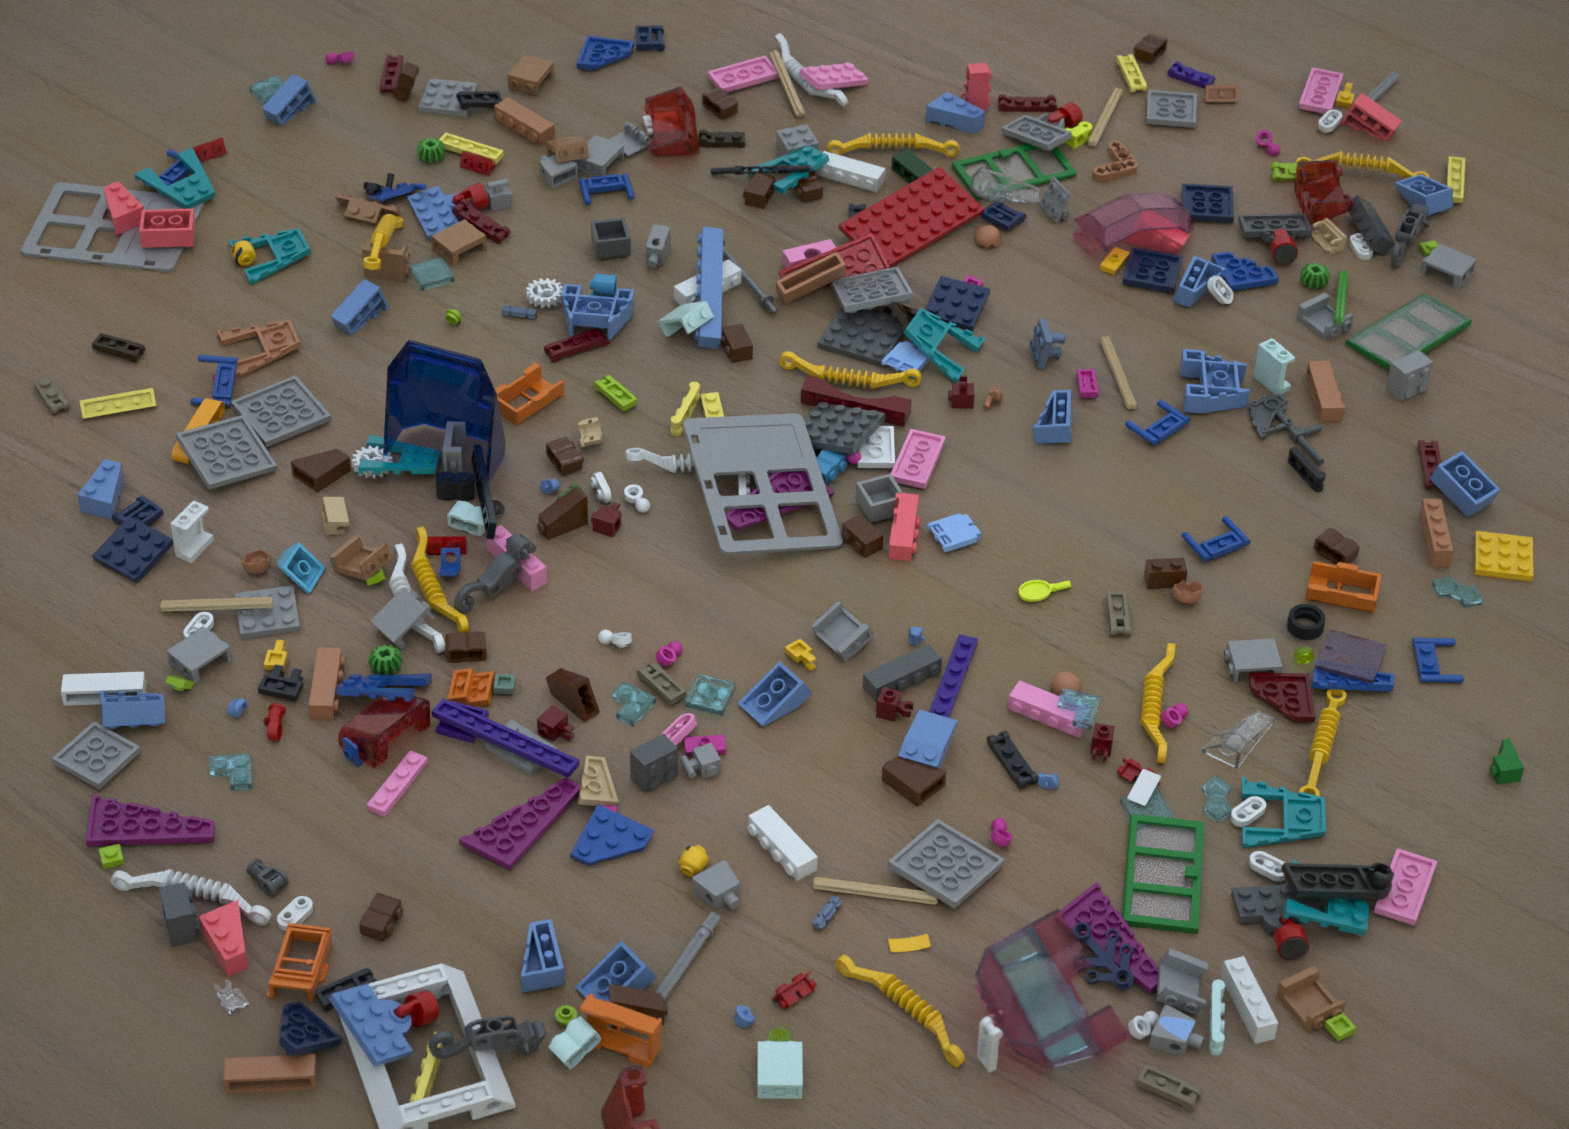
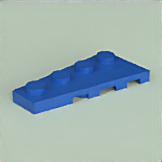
[1312,660,1395,692]

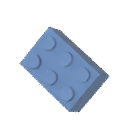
[1430,451,1501,518]

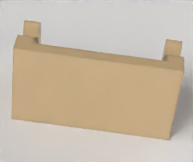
[1310,218,1347,255]
[321,497,349,536]

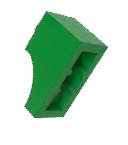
[1489,738,1524,785]

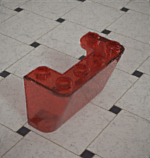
[338,696,431,768]
[601,1064,659,1129]

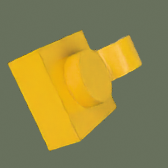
[1335,82,1355,108]
[785,639,816,671]
[263,640,288,672]

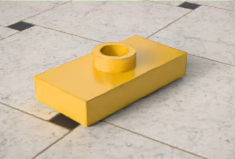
[1099,247,1130,275]

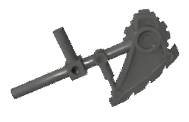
[1249,394,1324,465]

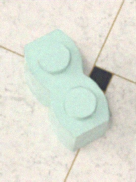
[447,501,485,536]
[549,1016,602,1070]

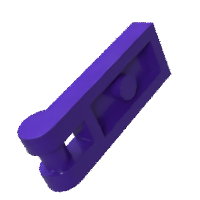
[1167,61,1215,89]

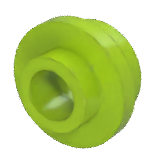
[445,309,462,325]
[555,1005,577,1027]

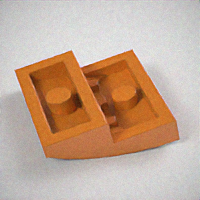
[447,668,495,706]

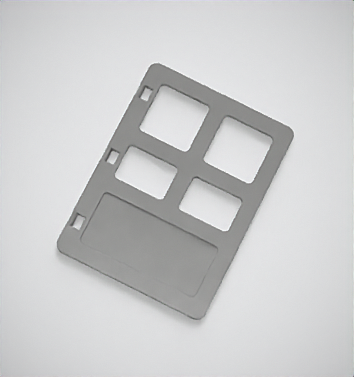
[21,182,204,272]
[683,413,843,555]

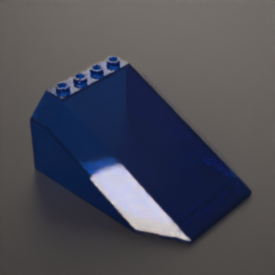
[383,339,506,483]

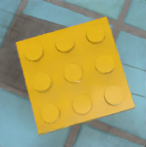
[1474,531,1534,582]

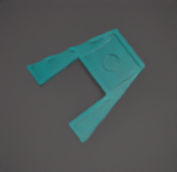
[747,146,830,195]
[134,148,216,209]
[229,228,311,285]
[903,308,986,383]
[358,434,441,474]
[1241,777,1326,848]
[1283,859,1369,936]

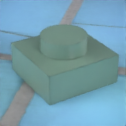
[493,674,516,695]

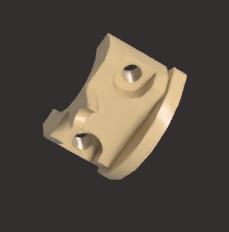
[578,417,604,448]

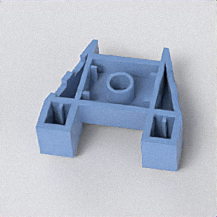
[562,284,634,340]
[1179,349,1250,413]

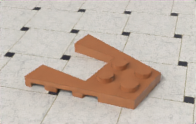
[217,320,301,379]

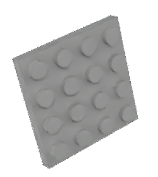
[831,267,914,313]
[231,375,331,448]
[176,415,277,490]
[887,819,1005,909]

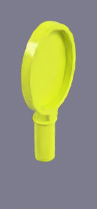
[1018,580,1071,602]

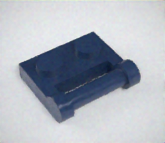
[635,25,665,52]
[981,200,1026,232]
[112,495,164,526]

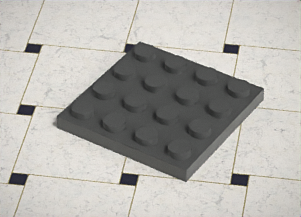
[817,307,904,367]
[804,402,886,455]

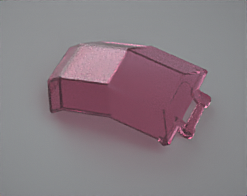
[1073,193,1194,254]

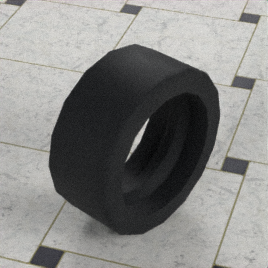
[1287,604,1326,640]

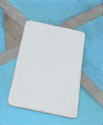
[1127,769,1161,806]

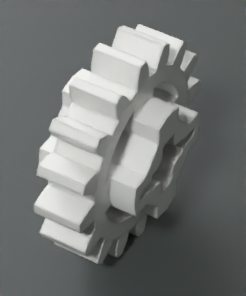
[526,278,563,308]
[352,445,392,479]

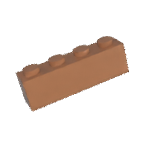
[494,97,555,146]
[776,251,846,305]
[1306,360,1345,422]
[1419,499,1454,567]
[309,647,346,720]
[224,1054,317,1094]

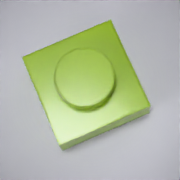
[1419,240,1438,258]
[366,568,386,586]
[166,675,194,692]
[99,844,124,869]
[1324,1013,1356,1042]

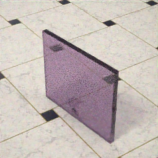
[1315,630,1388,684]

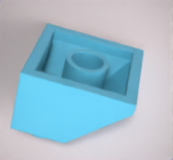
[277,542,326,594]

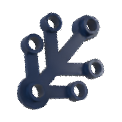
[1072,922,1134,990]

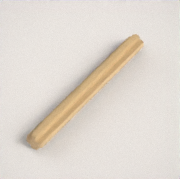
[770,50,805,118]
[1088,87,1122,147]
[1100,336,1137,410]
[160,596,274,612]
[813,877,938,905]

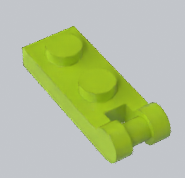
[1270,162,1319,181]
[593,375,638,412]

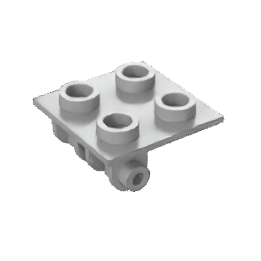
[608,122,654,157]
[1039,177,1071,224]

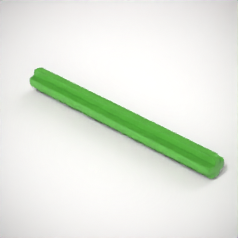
[1334,270,1348,324]

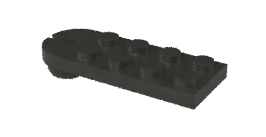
[1281,862,1394,899]

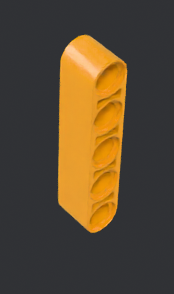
[171,398,225,465]

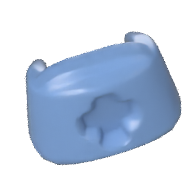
[540,478,560,494]
[908,626,926,647]
[227,698,248,718]
[1038,772,1059,789]
[734,1005,756,1028]

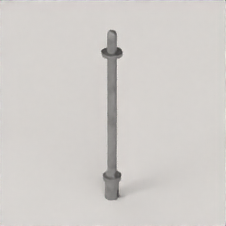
[723,240,777,314]

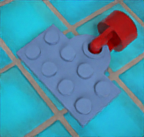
[407,182,490,241]
[329,984,439,1067]

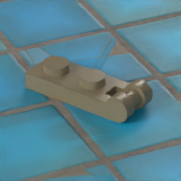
[34,376,70,415]
[1106,592,1131,636]
[636,662,687,705]
[1136,1064,1202,1111]

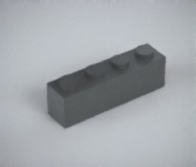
[1346,195,1395,255]
[863,644,942,702]

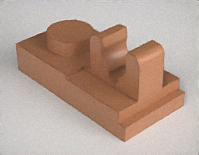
[1205,85,1238,102]

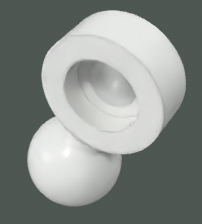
[624,484,650,513]
[598,629,632,648]
[1128,1011,1159,1039]

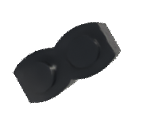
[436,471,476,501]

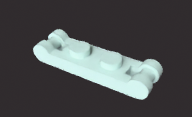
[1209,980,1225,1056]

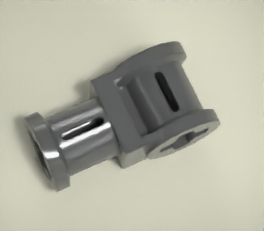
[246,858,289,897]

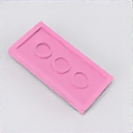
[708,56,779,93]
[799,62,869,90]
[1298,67,1344,114]
[891,429,946,489]
[1374,848,1438,926]

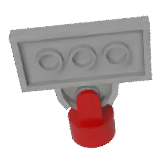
[1002,102,1083,151]

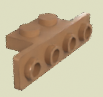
[335,193,402,226]

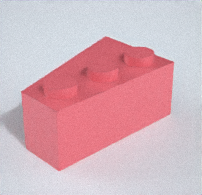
[962,63,992,113]
[1126,208,1190,255]
[888,492,921,561]

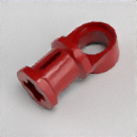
[263,703,286,741]

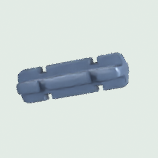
[502,305,537,319]
[812,896,842,930]

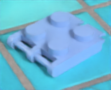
[881,341,930,378]
[926,513,982,552]

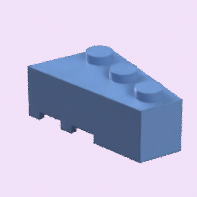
[262,74,317,126]
[925,92,985,134]
[1173,256,1226,308]
[330,279,390,335]
[1033,390,1073,444]
[78,459,124,520]
[100,690,165,729]
[521,919,565,993]

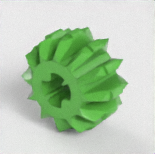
[417,137,445,164]
[1300,262,1330,290]
[368,644,402,675]

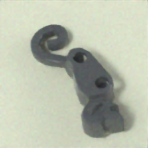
[1391,204,1430,267]
[454,534,536,614]
[428,1015,546,1059]

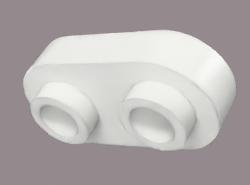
[1318,110,1343,133]
[1349,233,1373,260]
[1207,276,1233,305]
[590,472,612,504]
[183,612,214,639]
[1230,796,1266,827]
[1249,851,1286,882]
[277,896,313,931]

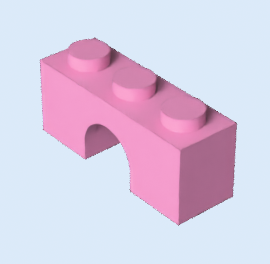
[782,239,836,269]

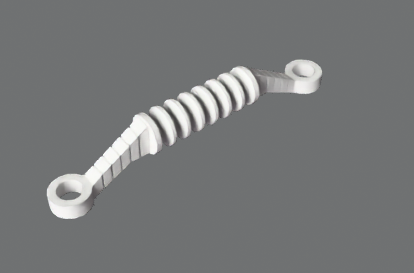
[774,33,849,107]
[626,448,694,473]
[389,543,446,654]
[110,869,271,926]

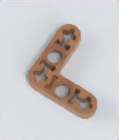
[1093,140,1138,182]

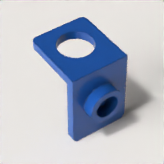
[439,548,461,577]
[343,737,375,767]

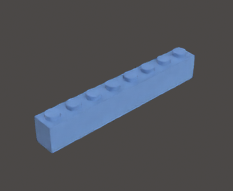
[694,226,723,349]

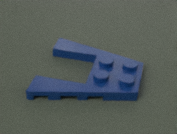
[337,673,432,702]

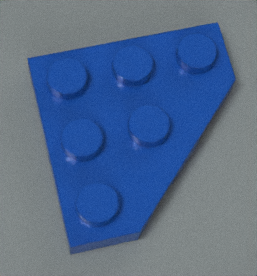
[577,36,634,70]
[1211,252,1279,291]
[570,804,654,866]

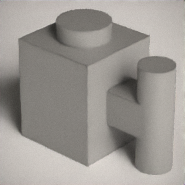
[486,179,513,211]
[679,743,721,779]

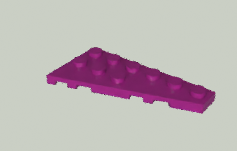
[725,471,835,532]
[459,778,580,870]
[86,794,215,846]
[1054,882,1159,994]

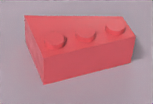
[1340,93,1402,141]
[103,181,144,235]
[198,900,248,977]

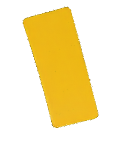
[888,934,931,952]

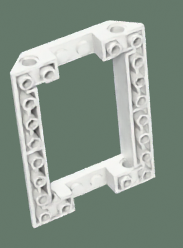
[339,964,516,1129]

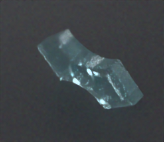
[1432,577,1483,608]
[1202,775,1233,823]

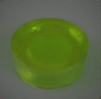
[1294,646,1314,664]
[769,1027,791,1042]

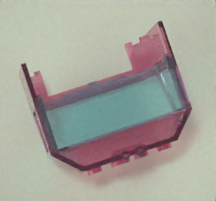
[975,908,1131,1069]

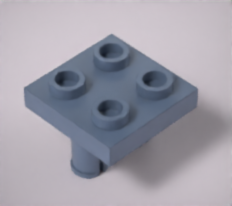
[1029,319,1066,369]

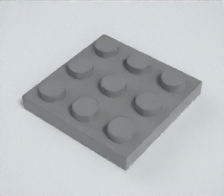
[419,78,477,117]
[1146,90,1197,128]
[235,585,300,639]
[52,721,141,790]

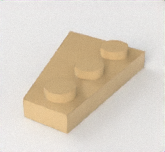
[578,756,619,806]

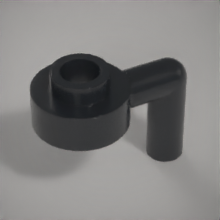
[363,173,395,195]

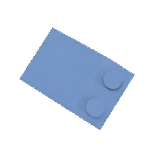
[1394,174,1453,216]
[738,661,812,727]
[898,709,958,769]
[575,940,657,1002]

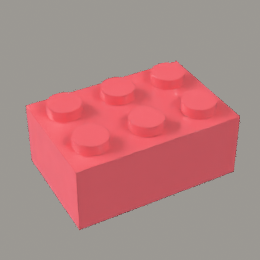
[139,208,196,248]

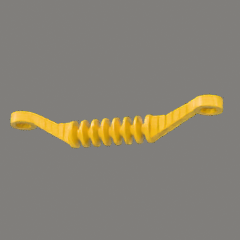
[827,133,960,157]
[1296,151,1430,179]
[363,214,403,270]
[779,351,922,390]
[411,526,469,634]
[1140,643,1175,764]
[1299,689,1346,796]
[835,954,966,1067]

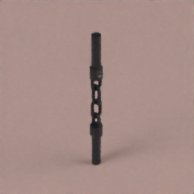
[711,164,812,175]

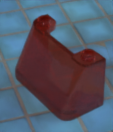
[644,86,699,156]
[1294,160,1354,226]

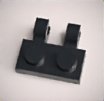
[258,664,303,701]

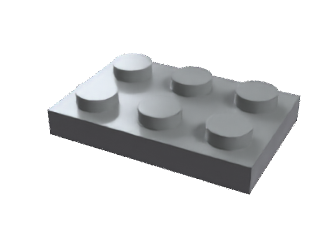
[485,719,557,777]

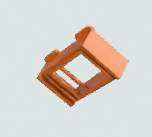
[490,363,564,426]
[1305,561,1382,614]
[267,923,332,1003]
[580,993,662,1068]

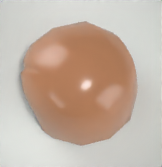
[974,225,1001,249]
[240,550,271,575]
[1172,580,1204,605]
[1051,671,1081,699]

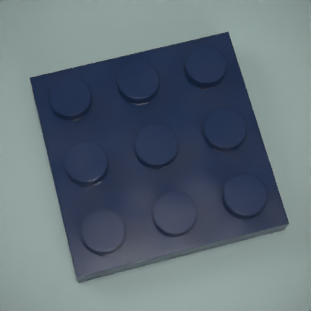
[1181,183,1234,223]
[1122,247,1183,293]
[925,276,990,331]
[92,516,174,584]

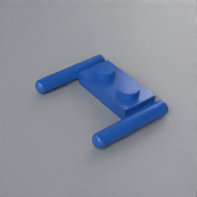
[160,150,190,186]
[579,173,635,205]
[369,182,426,202]
[190,355,238,408]
[1125,400,1190,446]
[1181,516,1251,562]
[1412,638,1464,683]

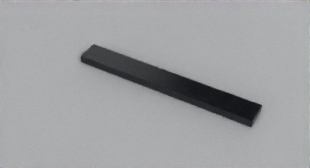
[471,444,497,540]

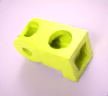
[1064,122,1093,149]

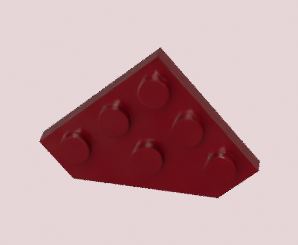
[1249,672,1315,722]

